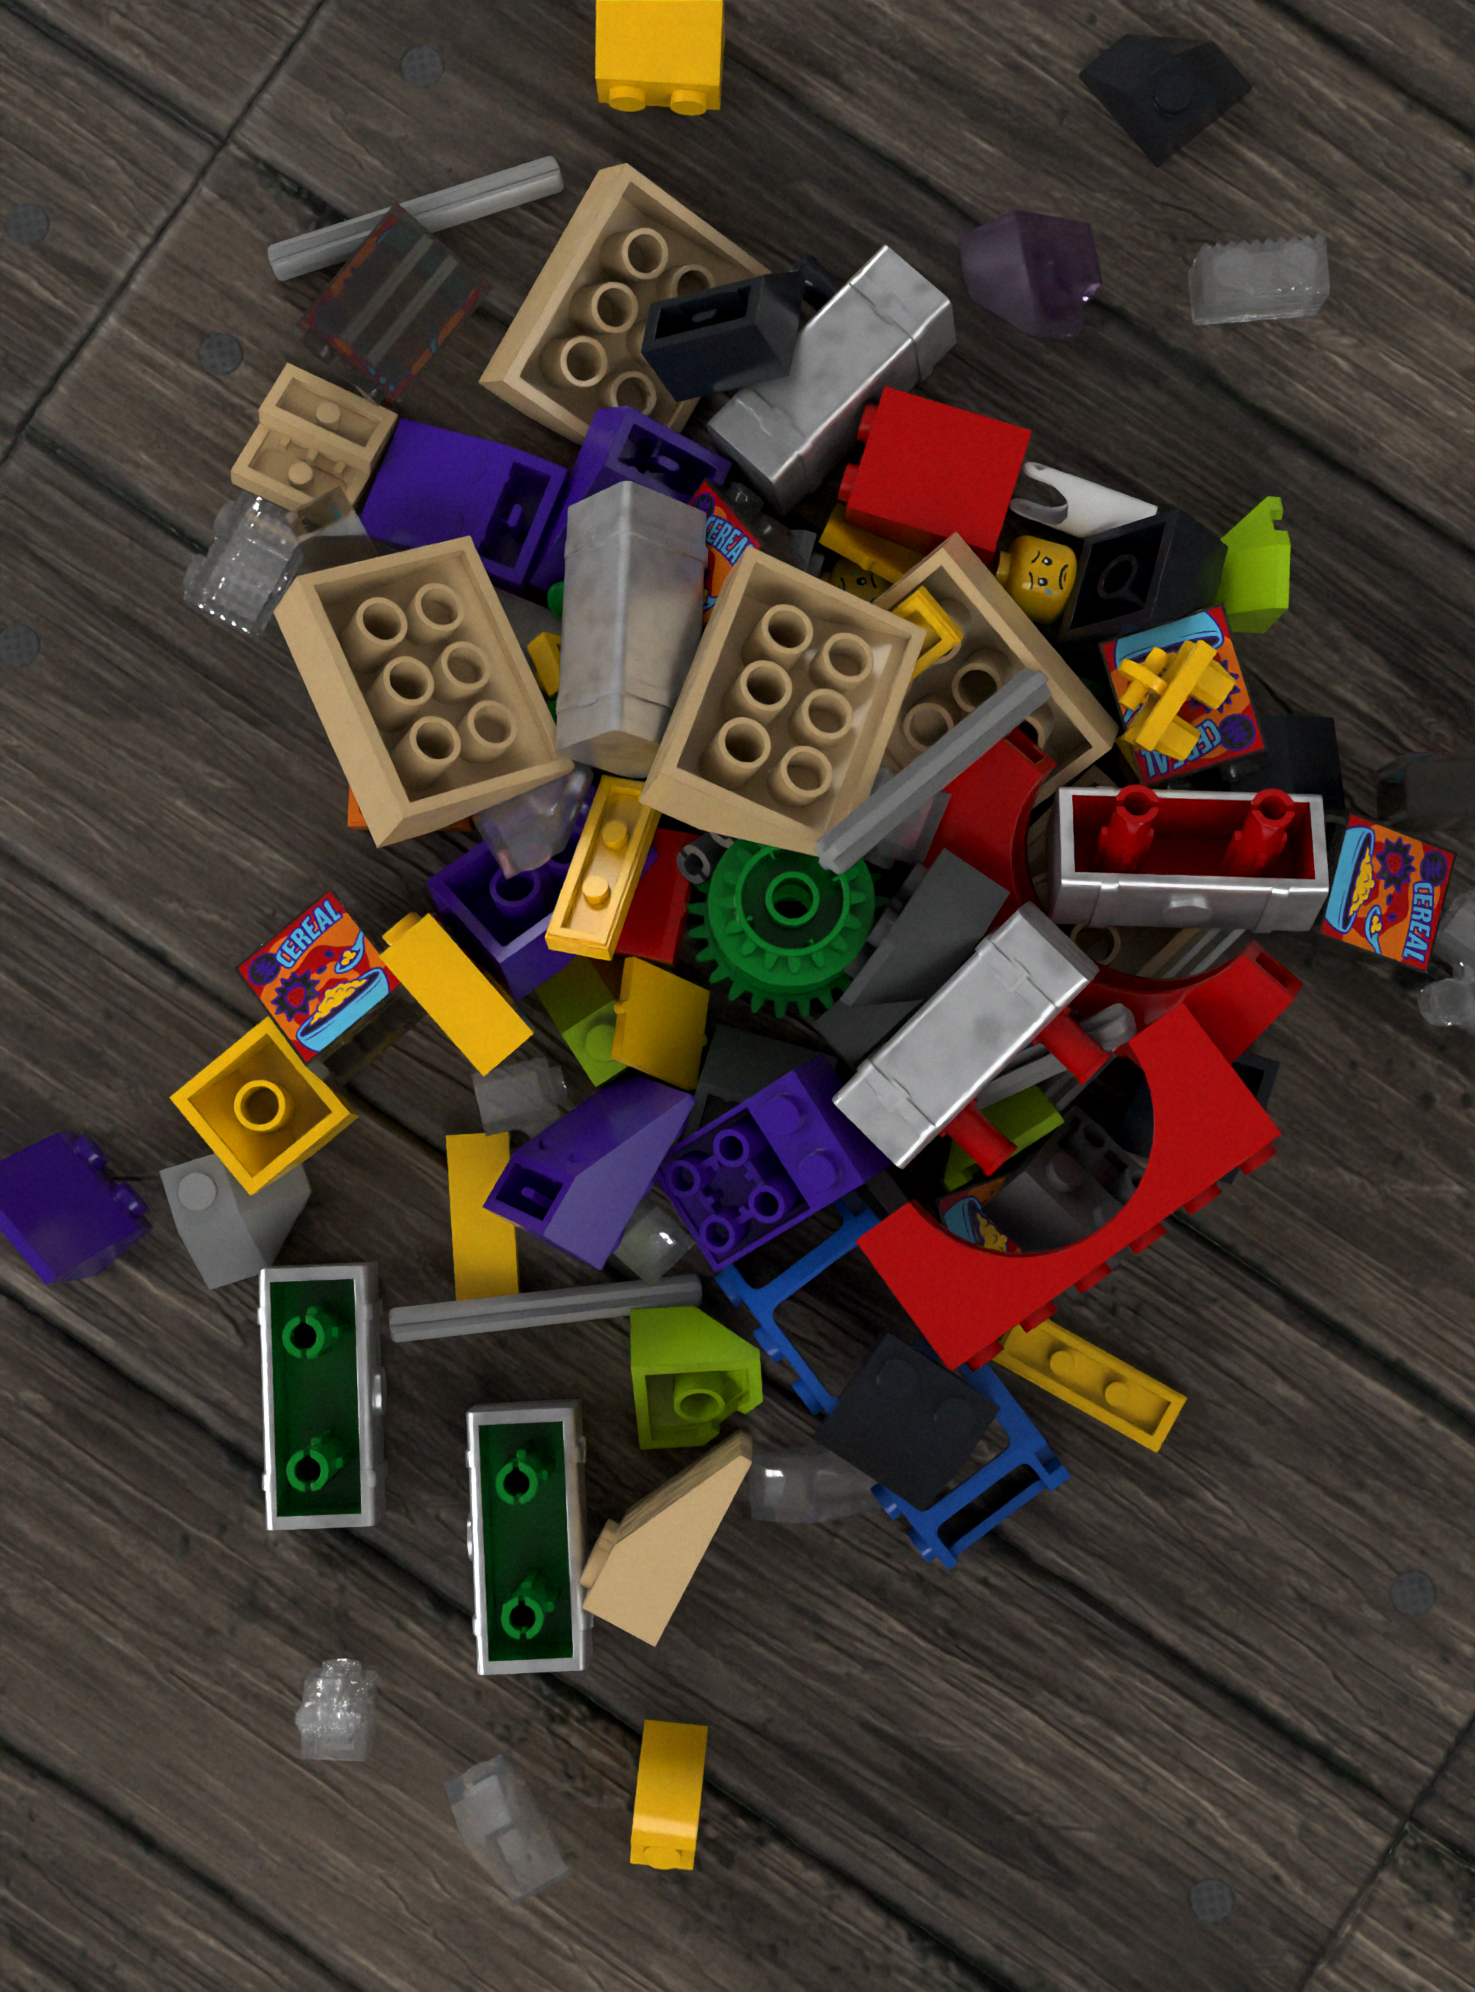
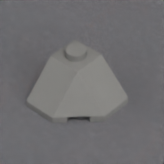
[159,1153,313,1290]

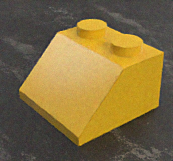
[595,0,725,116]
[169,1015,360,1196]

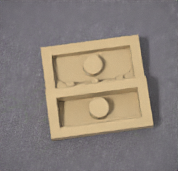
[230,362,398,535]

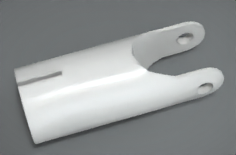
[1009,462,1158,540]

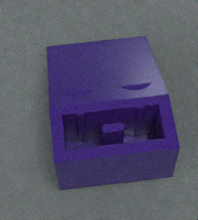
[526,406,732,594]
[354,418,570,601]
[656,1052,892,1273]
[483,1072,697,1270]

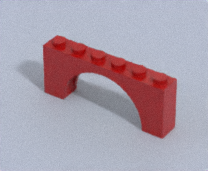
[895,727,1304,1083]
[855,1001,1282,1372]

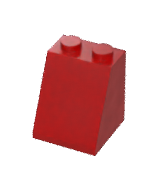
[837,386,1032,569]
[613,828,699,970]

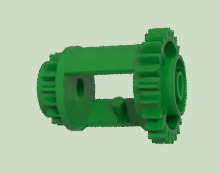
[687,839,890,1020]

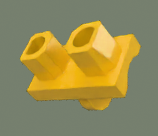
[1117,640,1236,761]

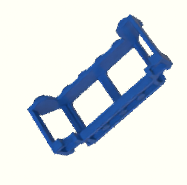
[714,1190,1071,1570]

